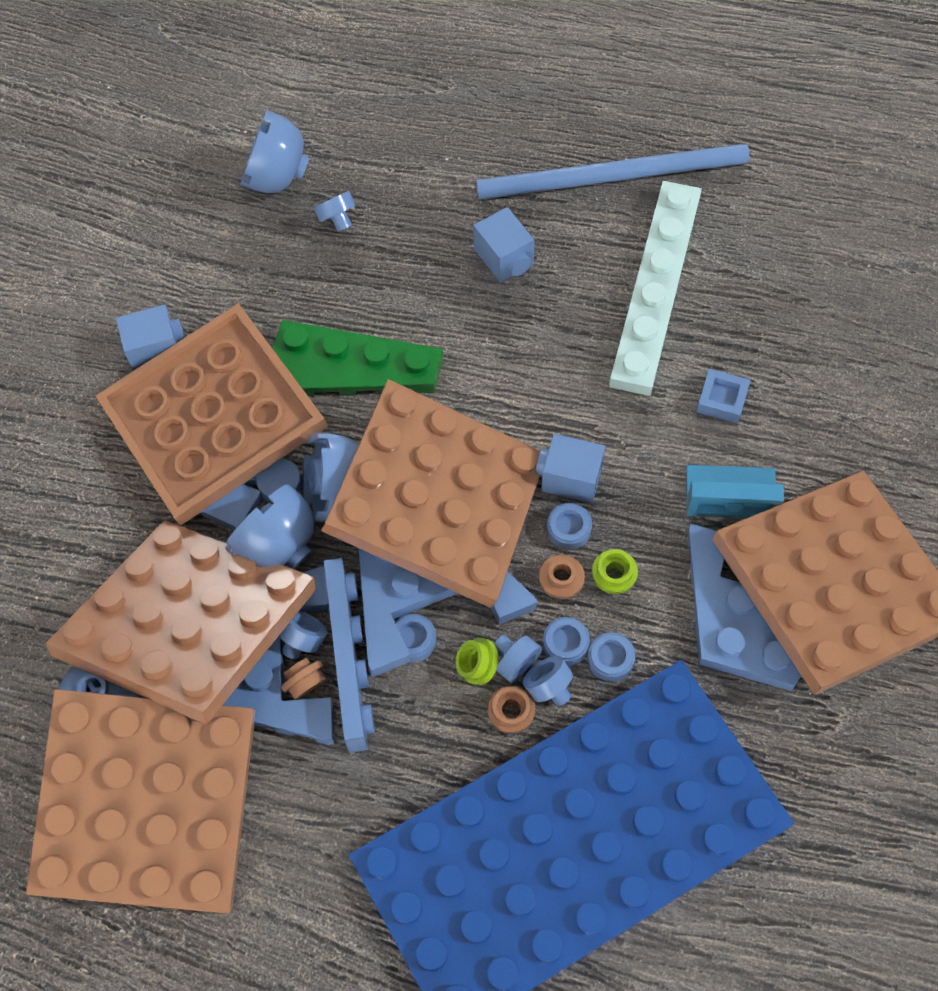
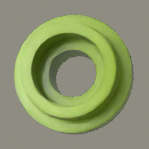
[592,549,638,594]
[456,638,499,685]

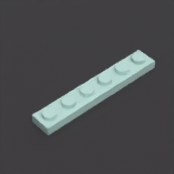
[609,181,702,396]

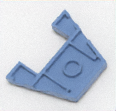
[687,524,801,691]
[358,548,537,678]
[223,566,334,745]

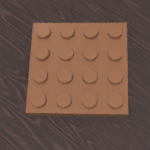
[96,303,329,526]
[321,379,540,608]
[712,471,938,695]
[46,520,316,725]
[26,689,256,914]

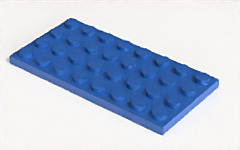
[349,659,794,991]

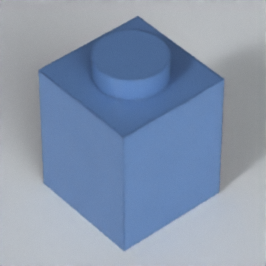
[473,207,535,283]
[116,305,185,371]
[536,434,606,504]

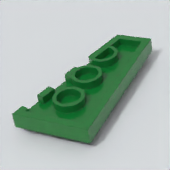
[272,320,444,397]

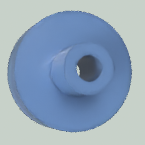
[313,191,356,232]
[279,611,327,659]
[494,634,542,684]
[523,656,573,706]

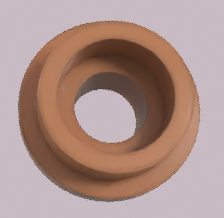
[539,555,585,600]
[281,658,327,700]
[488,686,535,734]

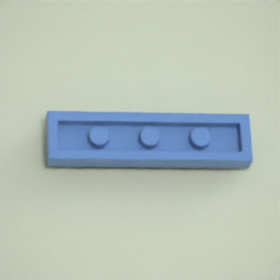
[324,558,375,753]

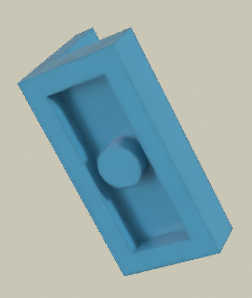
[686,465,784,518]

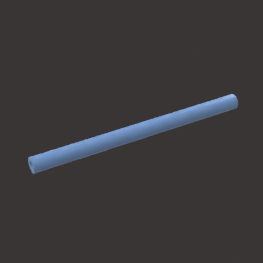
[476,143,749,200]

